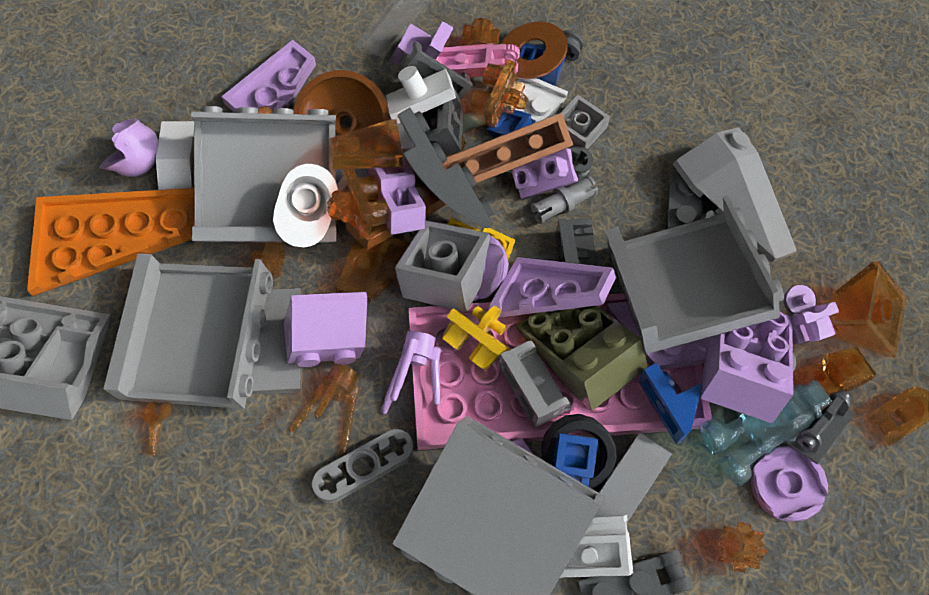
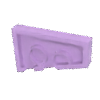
[221,40,316,114]
[488,257,616,317]

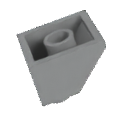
[395,220,490,313]

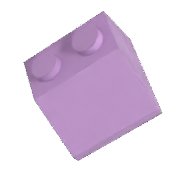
[283,292,367,367]

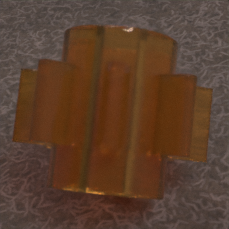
[461,18,500,46]
[716,522,768,573]

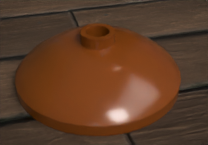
[293,70,391,152]

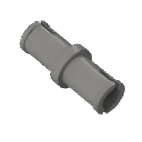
[531,175,598,224]

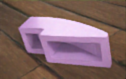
[362,137,426,235]

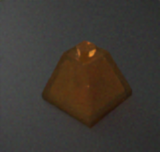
[829,261,907,358]

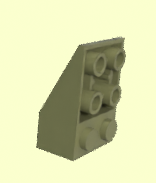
[516,306,648,411]

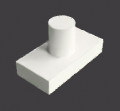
[386,66,456,125]

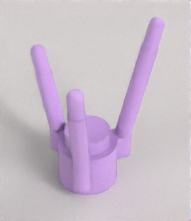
[380,331,441,415]

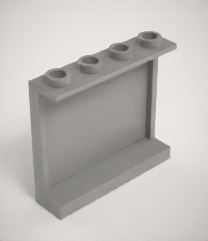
[191,106,336,243]
[605,196,784,354]
[104,254,273,409]
[393,416,604,595]

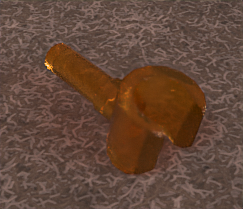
[142,401,172,455]

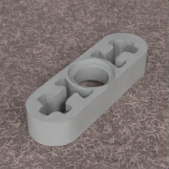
[312,429,413,503]

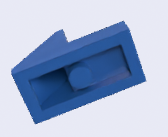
[638,363,702,444]

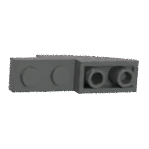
[397,107,494,228]

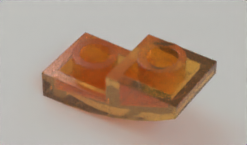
[793,346,877,407]

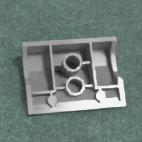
[0,296,111,420]

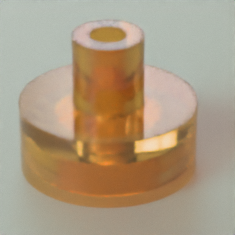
[252,242,285,277]

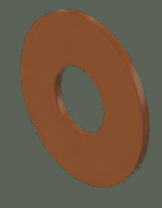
[501,21,568,80]

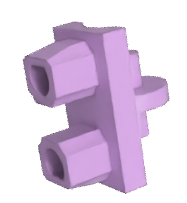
[512,148,579,199]
[783,285,839,344]

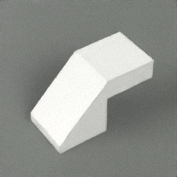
[156,121,194,190]

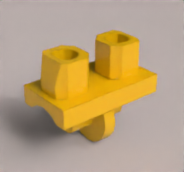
[442,305,510,370]

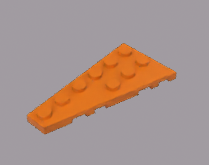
[27,188,195,296]

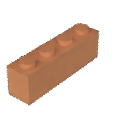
[442,113,573,183]

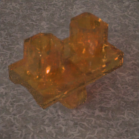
[470,59,529,128]
[326,168,389,239]

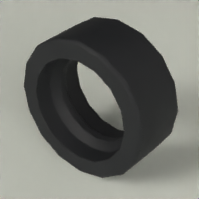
[541,414,617,489]

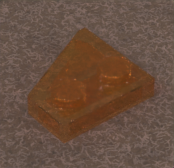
[330,119,403,169]
[335,237,411,303]

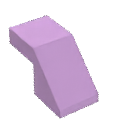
[389,21,453,65]

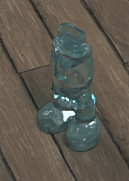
[699,380,832,486]

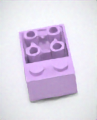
[700,312,793,423]

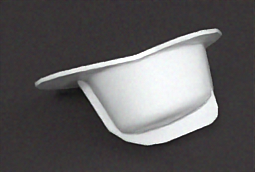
[273,164,338,248]

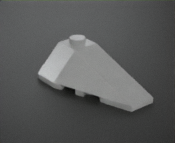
[673,127,797,262]

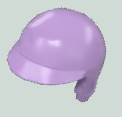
[99,118,159,177]

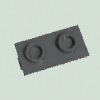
[784,390,855,464]

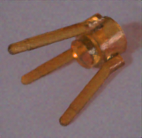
[290,364,361,458]

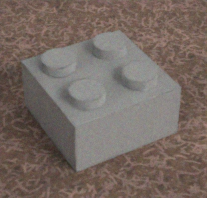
[561,95,610,149]

